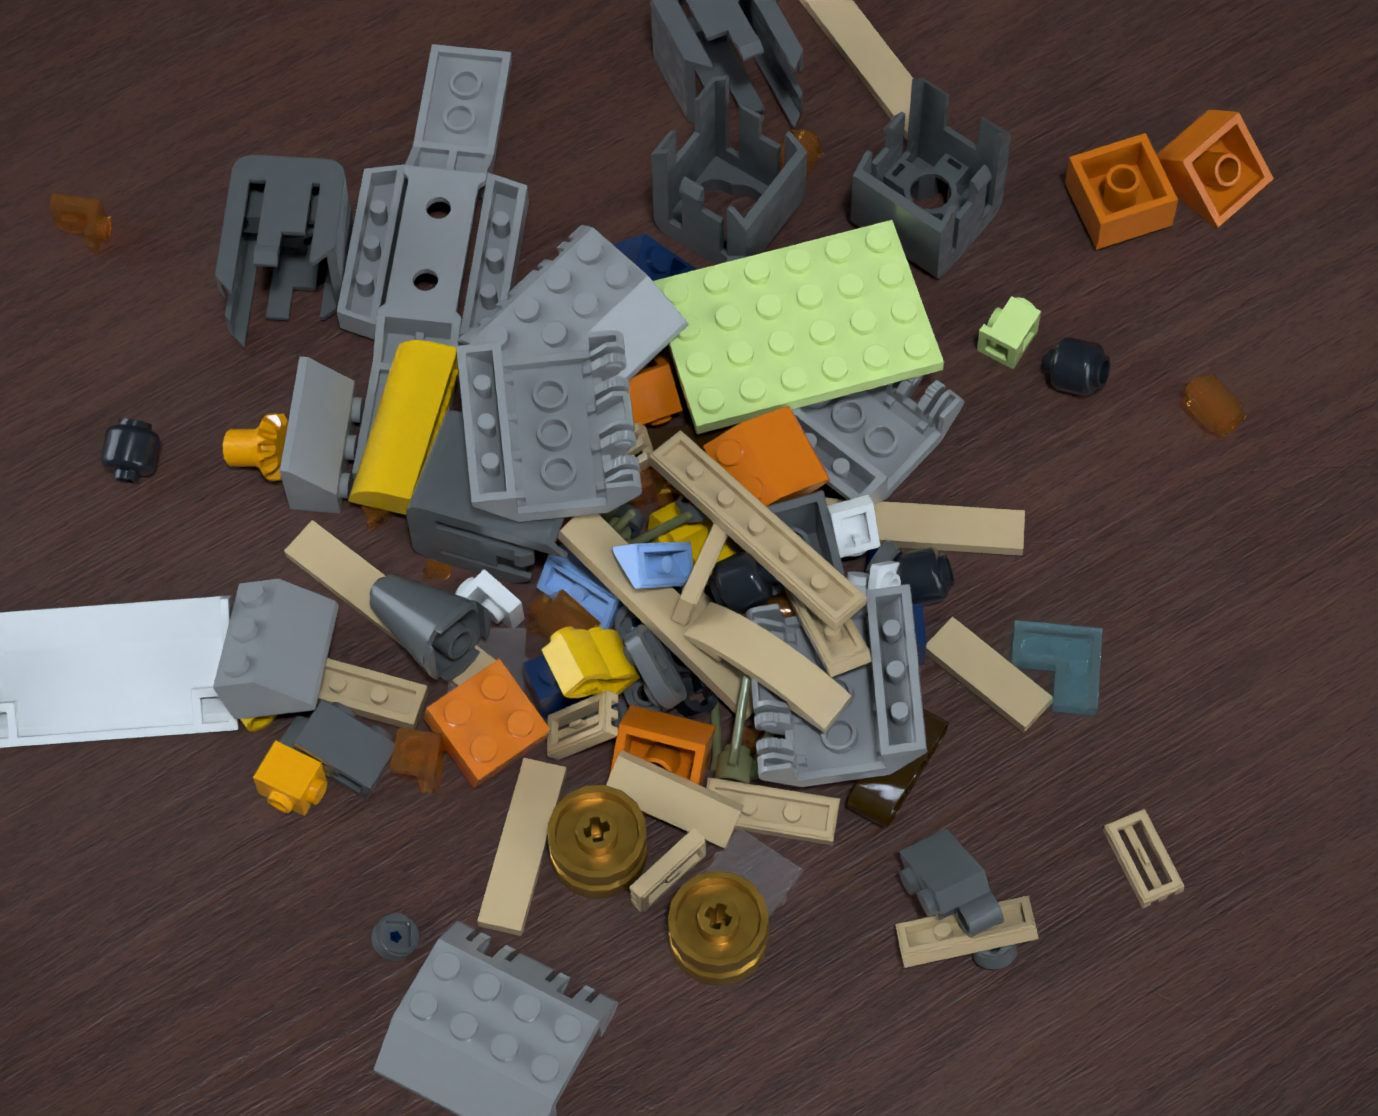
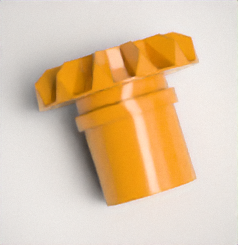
[223,413,288,481]

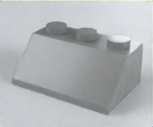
[280,356,364,514]
[213,579,339,719]

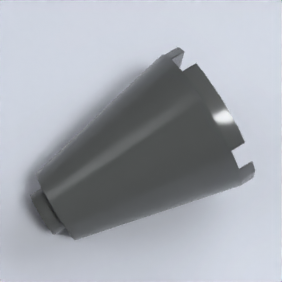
[370,573,491,681]

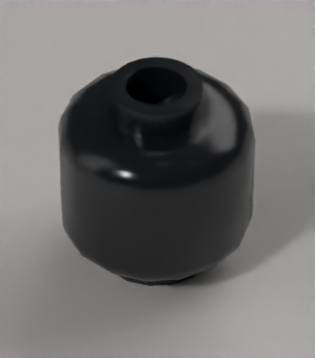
[1044,338,1111,396]
[101,419,160,484]
[895,546,955,606]
[709,550,778,614]

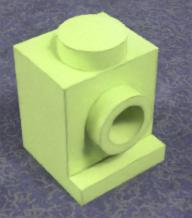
[977,296,1041,369]

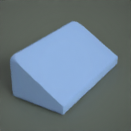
[612,542,693,589]
[536,544,624,630]

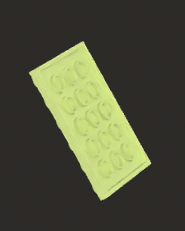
[653,220,944,434]

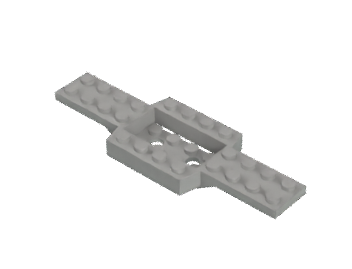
[337,44,529,480]

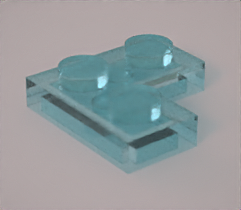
[1011,620,1103,716]

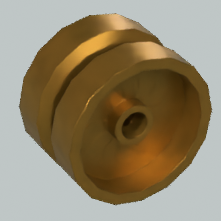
[548,785,648,899]
[668,870,769,986]

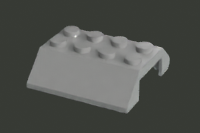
[458,225,689,381]
[456,330,642,522]
[792,375,965,504]
[746,584,927,787]
[374,921,618,1116]

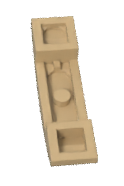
[684,602,852,733]

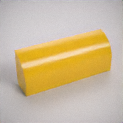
[348,340,459,515]

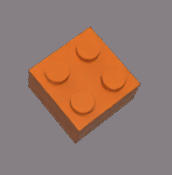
[1065,133,1178,250]
[423,659,551,789]

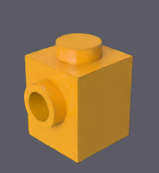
[253,740,328,816]

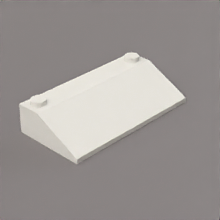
[0,595,239,748]

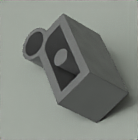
[279,699,398,800]
[899,829,1004,938]

